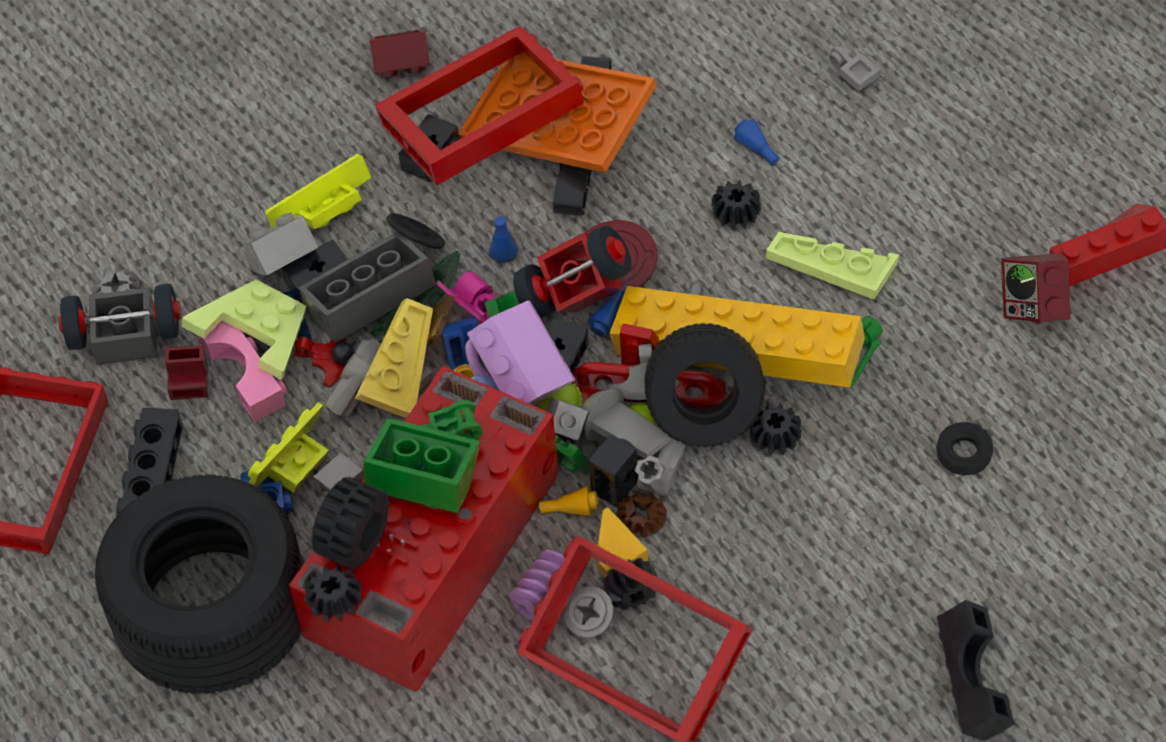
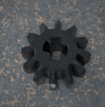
[711,179,761,229]
[749,402,802,456]
[603,558,657,610]
[304,563,362,623]

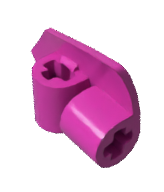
[437,271,502,323]

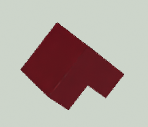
[165,345,208,400]

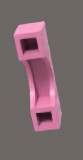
[197,321,287,422]

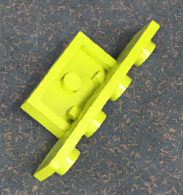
[265,154,371,230]
[247,402,329,493]

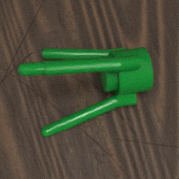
[850,316,883,387]

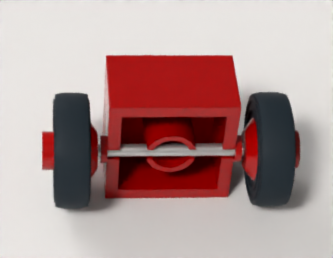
[513,226,632,318]

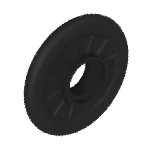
[386,213,445,249]

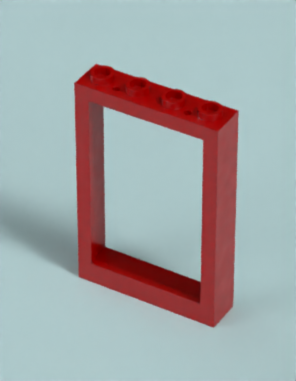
[375,26,584,185]
[0,367,108,555]
[517,536,754,742]

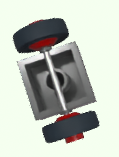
[58,284,182,364]

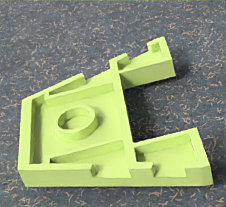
[181,279,307,380]

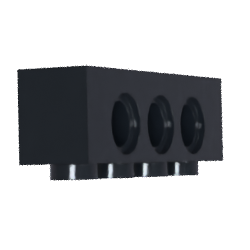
[116,408,183,515]

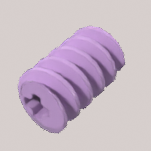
[510,550,565,622]

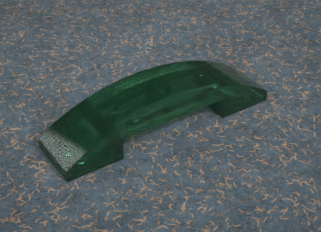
[370,250,461,337]

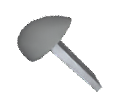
[581,388,671,459]

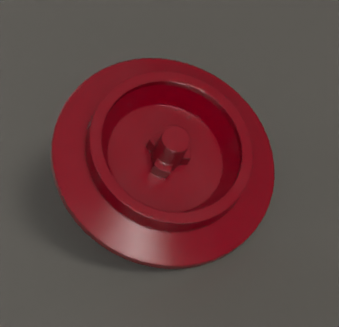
[587,220,658,296]

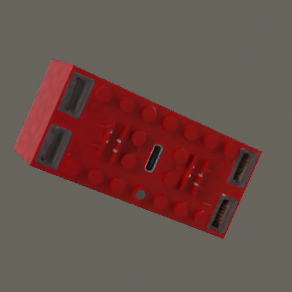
[289,366,558,692]

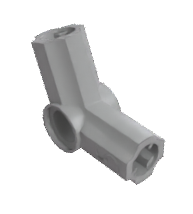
[325,338,381,418]
[635,438,686,497]

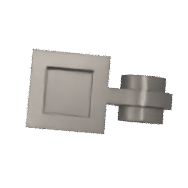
[828,45,880,92]

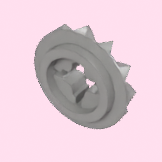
[92,267,140,294]
[564,586,616,639]

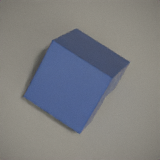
[439,317,481,370]

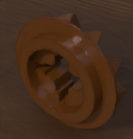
[616,490,667,537]

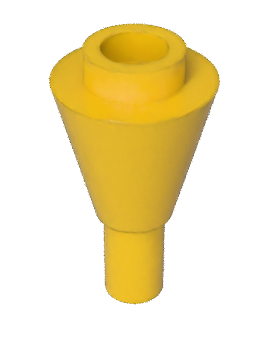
[539,485,599,517]

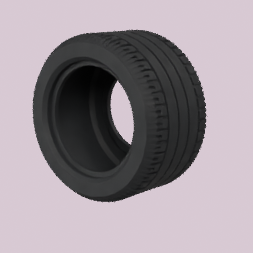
[95,474,303,694]

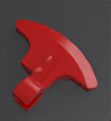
[295,337,347,387]

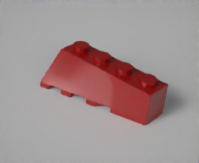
[1049,204,1166,287]

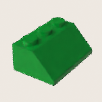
[363,418,480,513]

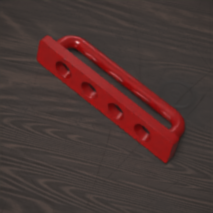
[573,362,726,408]

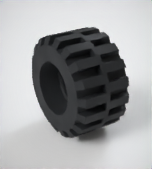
[311,477,389,570]

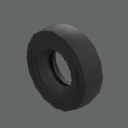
[936,422,993,476]

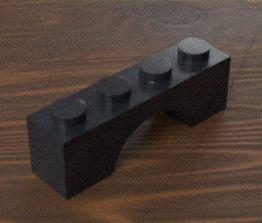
[937,600,1015,741]

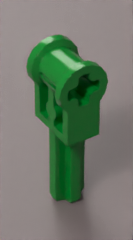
[421,400,483,440]

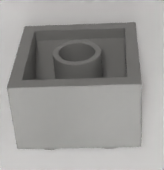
[244,213,319,275]

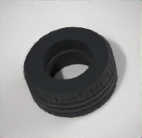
[645,323,765,448]

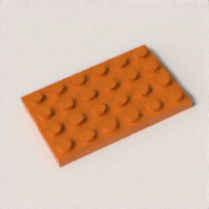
[458,52,657,173]

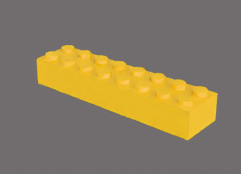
[610,286,865,388]

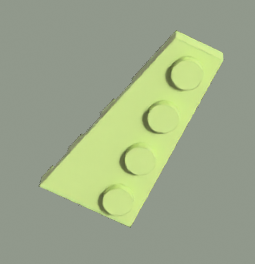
[765,232,899,300]

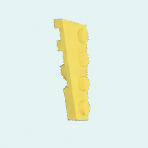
[355,298,433,418]

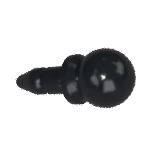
[331,341,382,366]

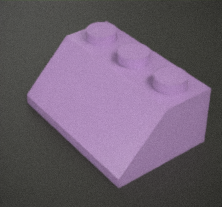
[467,301,575,406]

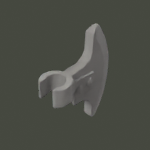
[609,344,679,400]

